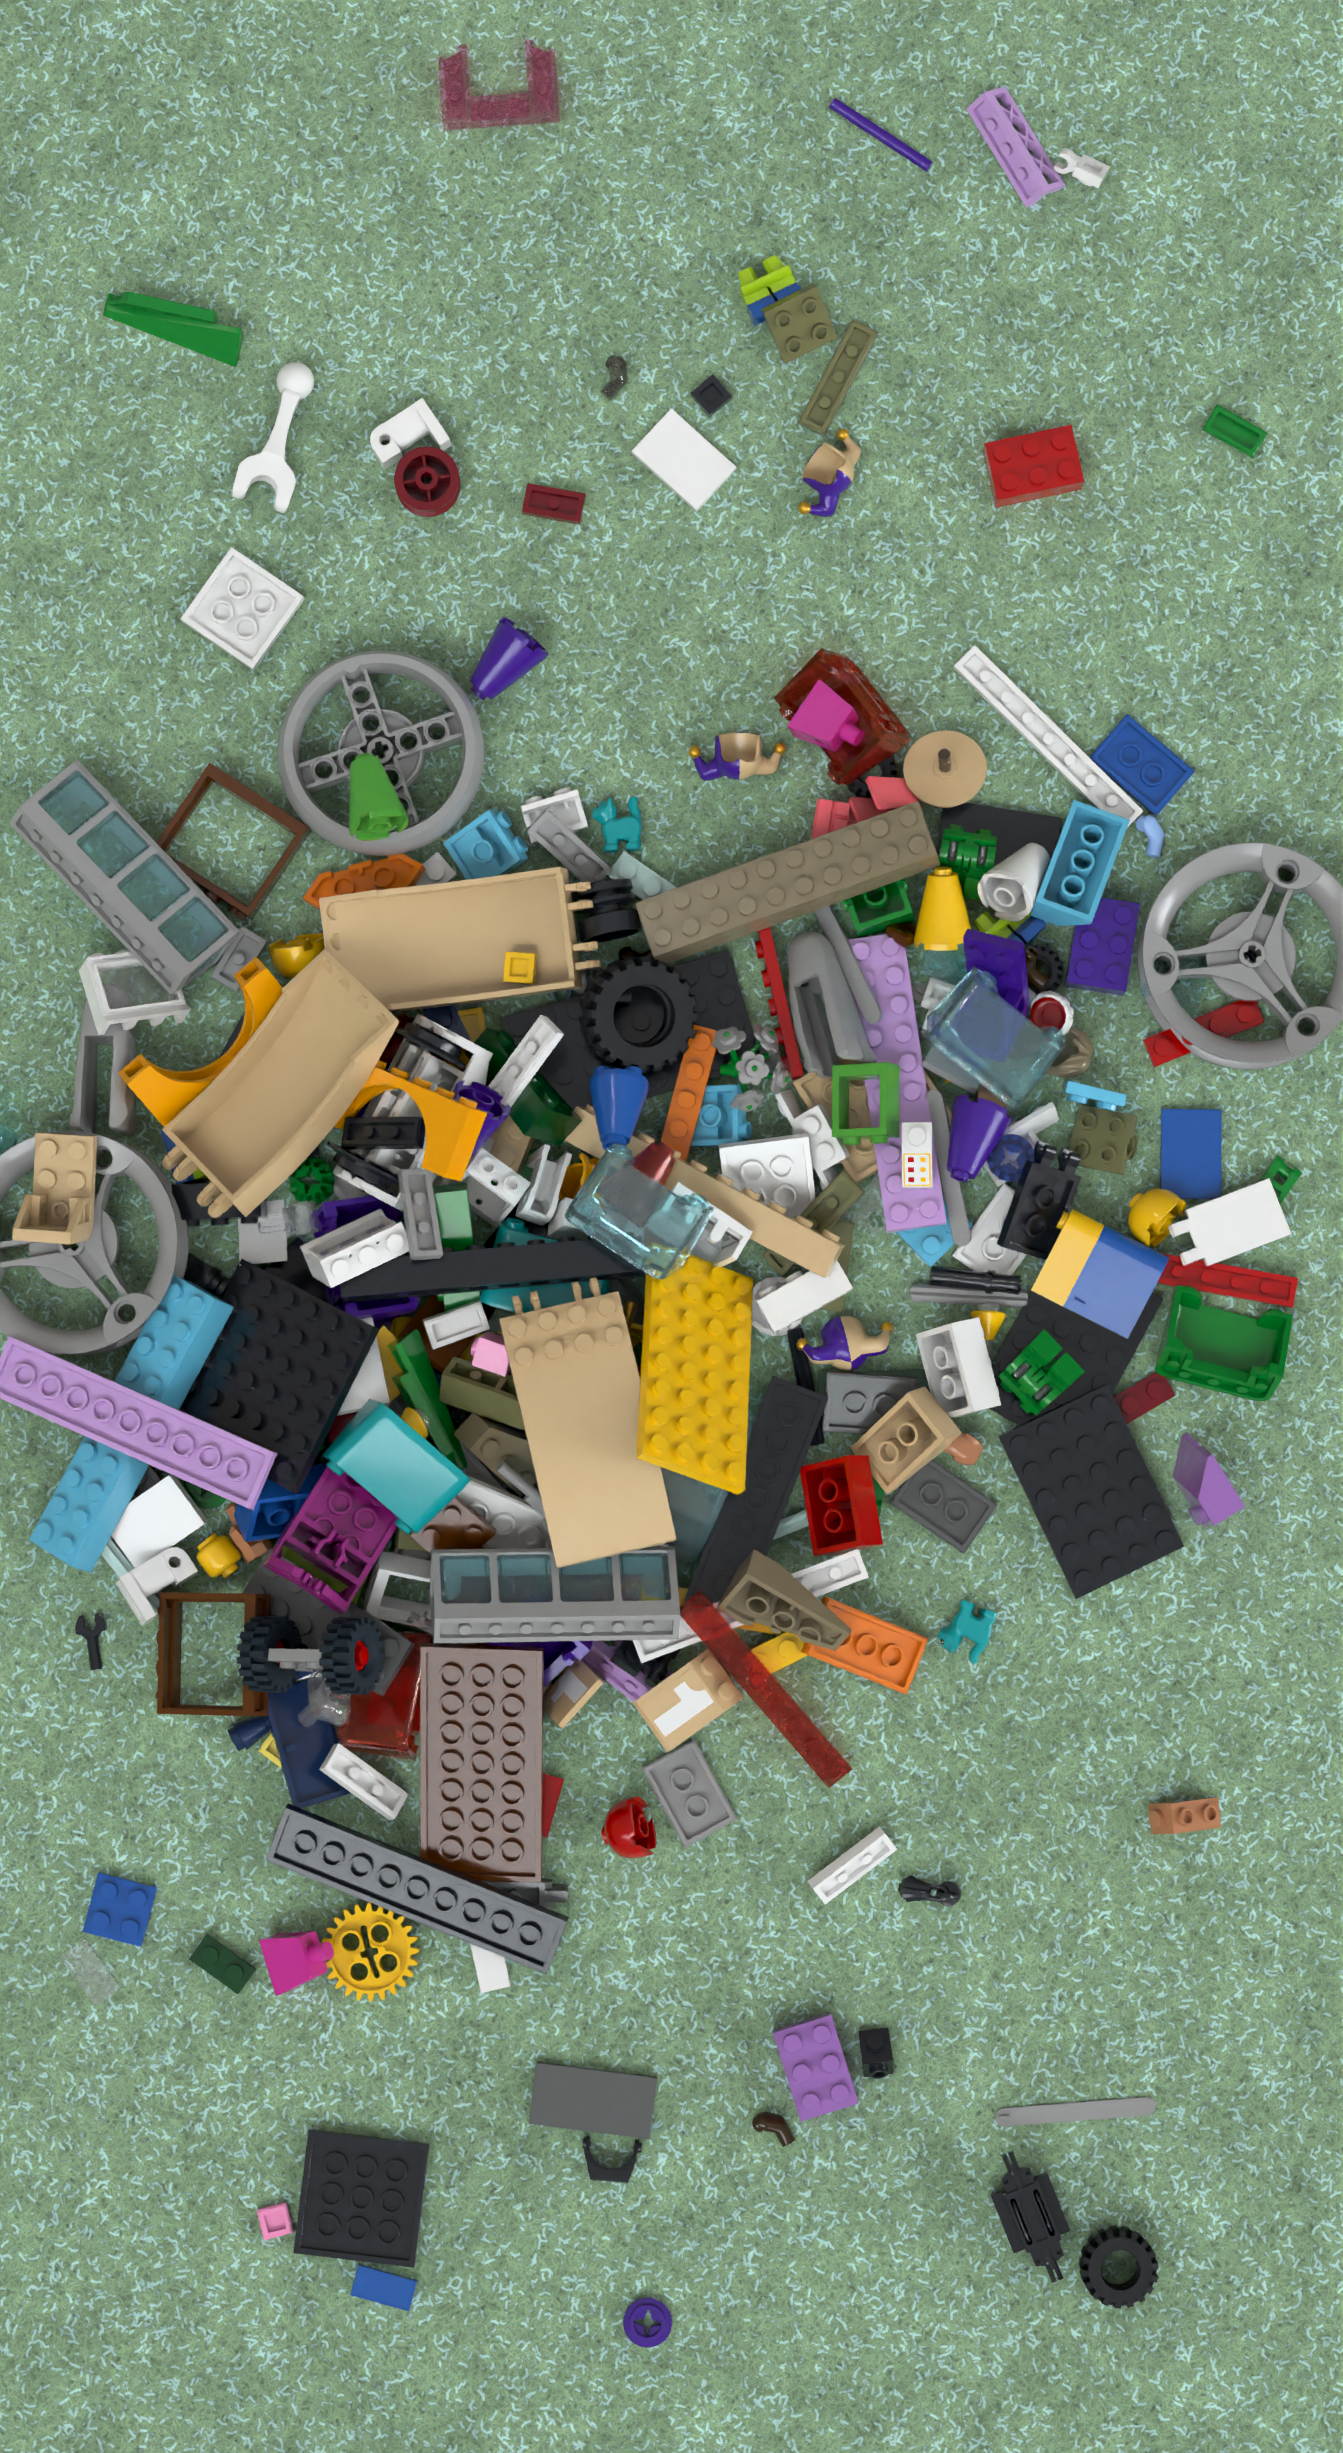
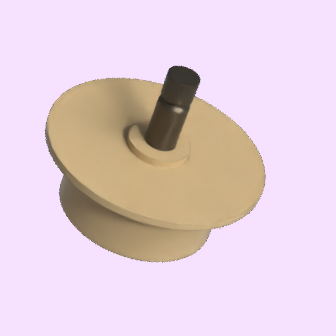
[903,730,987,808]

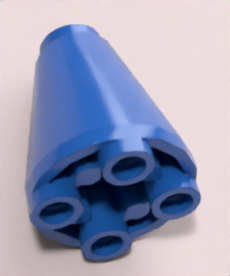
[589,1066,649,1152]

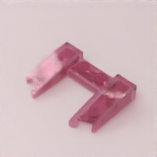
[438,39,560,131]

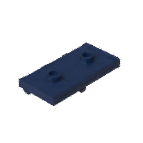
[268,1677,351,1808]

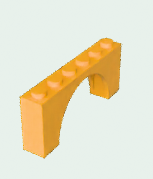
[118,957,283,1127]
[334,1060,487,1181]

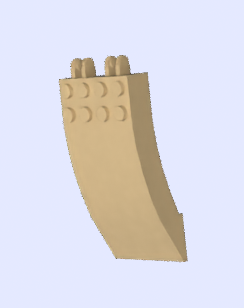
[319,867,601,1012]
[162,949,399,1218]
[499,1277,676,1568]

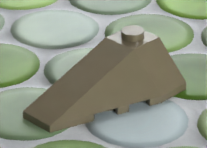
[717,1549,851,1651]

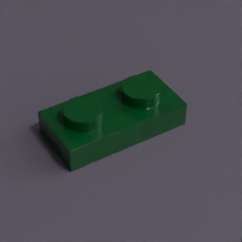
[189,1933,256,1994]

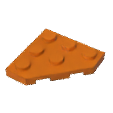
[303,854,426,910]

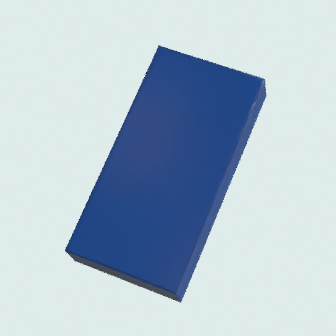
[350,2264,417,2311]

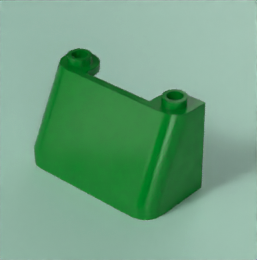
[1155,1285,1293,1402]

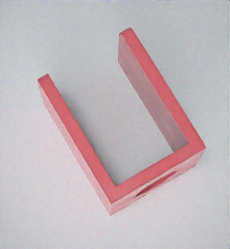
[849,776,922,823]

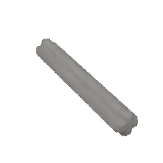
[909,1284,1028,1307]

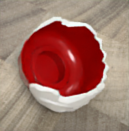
[1030,991,1074,1039]

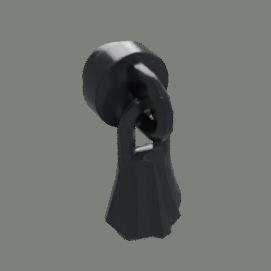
[898,1875,962,1906]

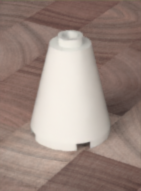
[978,843,1050,921]

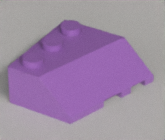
[1172,1432,1245,1527]

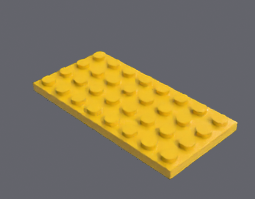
[636,1240,753,1495]

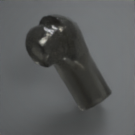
[600,355,628,401]

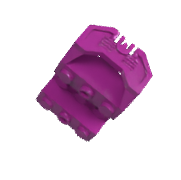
[263,1460,397,1615]

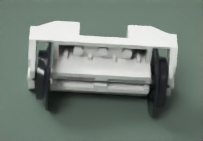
[327,1014,493,1211]

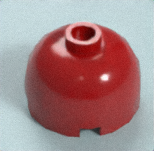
[601,1796,657,1859]

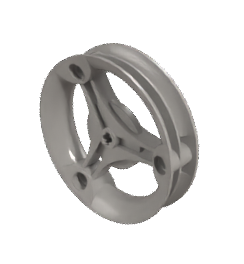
[1137,843,1343,1070]
[0,1131,189,1355]

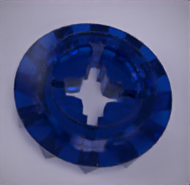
[987,1134,1035,1183]

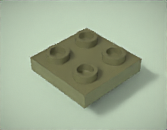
[761,283,837,364]
[1068,1105,1138,1175]

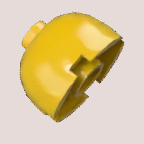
[268,933,325,979]
[1128,1188,1186,1248]

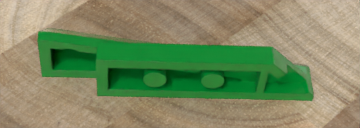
[103,292,244,367]
[387,1329,468,1471]

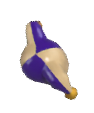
[798,428,861,517]
[688,732,786,781]
[796,1316,894,1370]

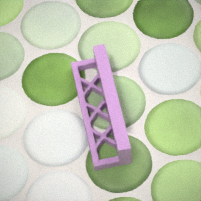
[966,87,1065,208]
[581,1640,673,1702]

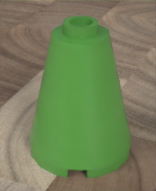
[349,753,409,841]

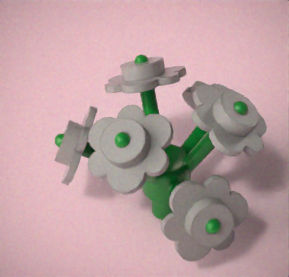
[712,1024,788,1111]

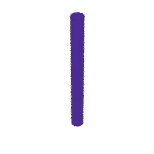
[829,98,933,172]

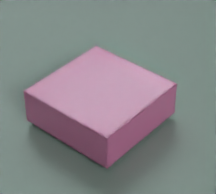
[257,2202,294,2240]

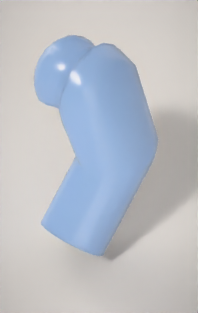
[1136,815,1164,858]

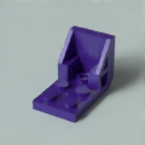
[947,929,1030,1062]

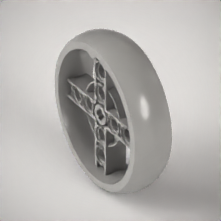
[277,650,485,856]

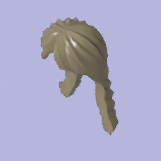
[993,1017,1093,1078]

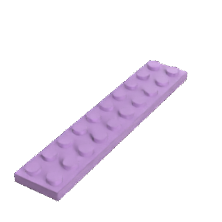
[848,934,947,1233]
[0,1336,277,1510]

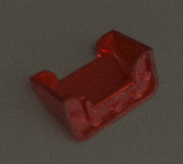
[774,648,912,785]
[338,1631,434,1761]

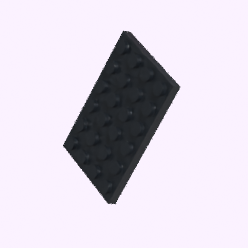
[989,1291,1163,1425]
[998,1384,1184,1599]

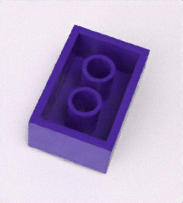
[1064,897,1140,996]

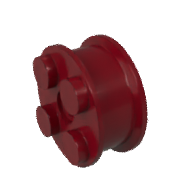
[394,446,461,517]

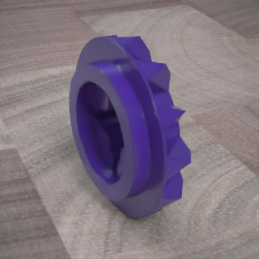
[623,2297,672,2348]

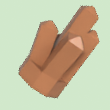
[226,1503,273,1564]

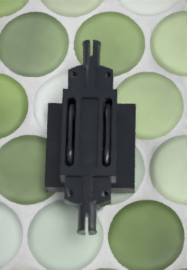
[990,2150,1070,2283]

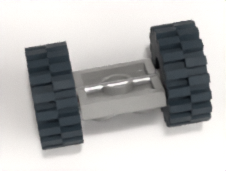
[237,1616,384,1695]

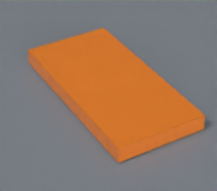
[801,1596,929,1695]

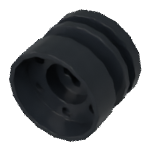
[571,879,642,943]

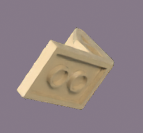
[12,1132,97,1245]

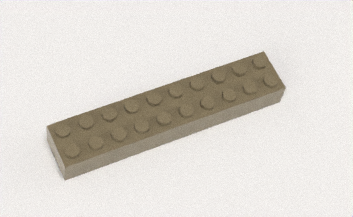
[635,801,940,964]

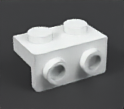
[521,787,588,845]

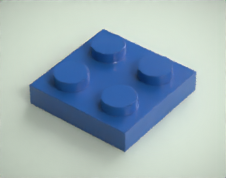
[82,1872,158,1947]

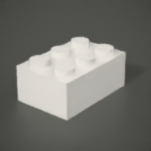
[916,1317,1001,1419]

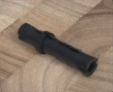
[929,1266,1022,1295]

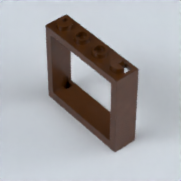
[156,763,311,920]
[155,1592,270,1716]

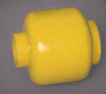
[196,1533,241,1579]

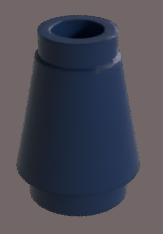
[227,1716,271,1751]

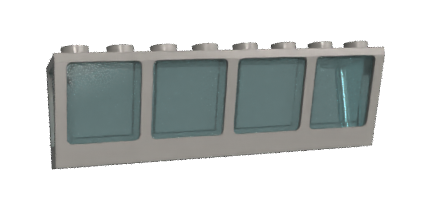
[9,760,240,995]
[429,1546,680,1643]

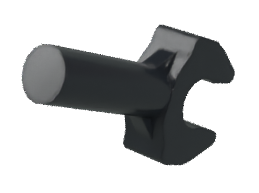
[75,1613,107,1670]

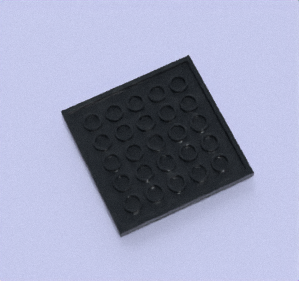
[179,1259,380,1494]

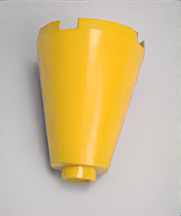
[914,867,971,951]

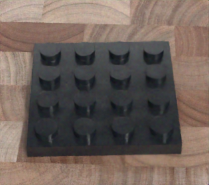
[293,2129,430,2268]

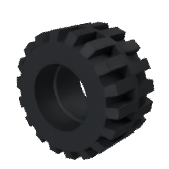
[1079,2226,1159,2309]

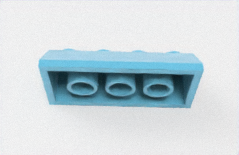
[1030,800,1130,926]

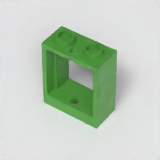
[832,1062,900,1145]

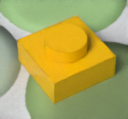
[503,952,537,984]

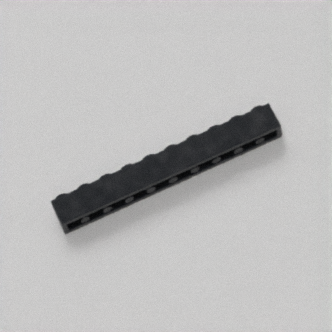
[340,1231,646,1303]

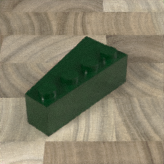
[465,1027,582,1146]

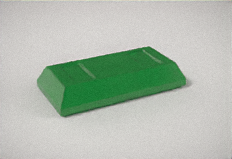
[1202,404,1268,458]

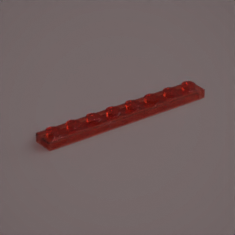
[680,1590,852,1788]

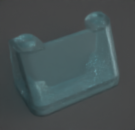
[927,967,1065,1109]
[564,1143,715,1279]

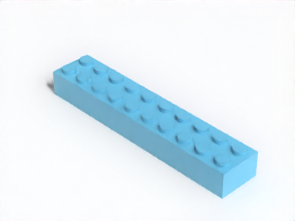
[29,1274,234,1573]

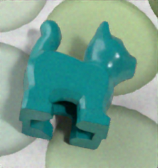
[592,796,642,853]
[937,1599,997,1664]

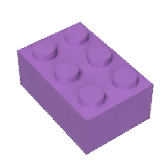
[773,2012,859,2122]

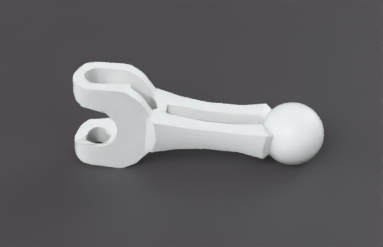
[231,362,314,513]

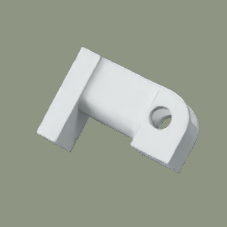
[370,398,451,470]
[515,1144,572,1226]
[116,1547,198,1626]

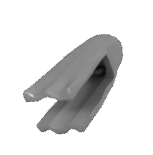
[787,931,877,1078]
[69,984,136,1136]

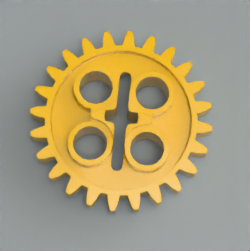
[322,1902,420,2002]

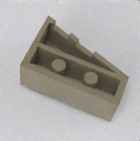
[453,1413,536,1497]

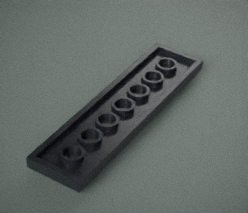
[684,1375,829,1608]

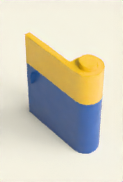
[1031,1209,1169,1339]

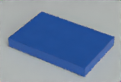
[1089,714,1195,817]
[1160,1109,1222,1200]

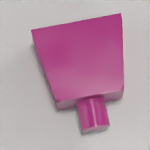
[787,680,864,751]
[259,1931,334,1996]

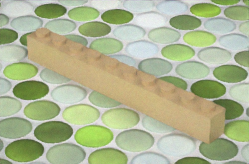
[565,1104,845,1278]

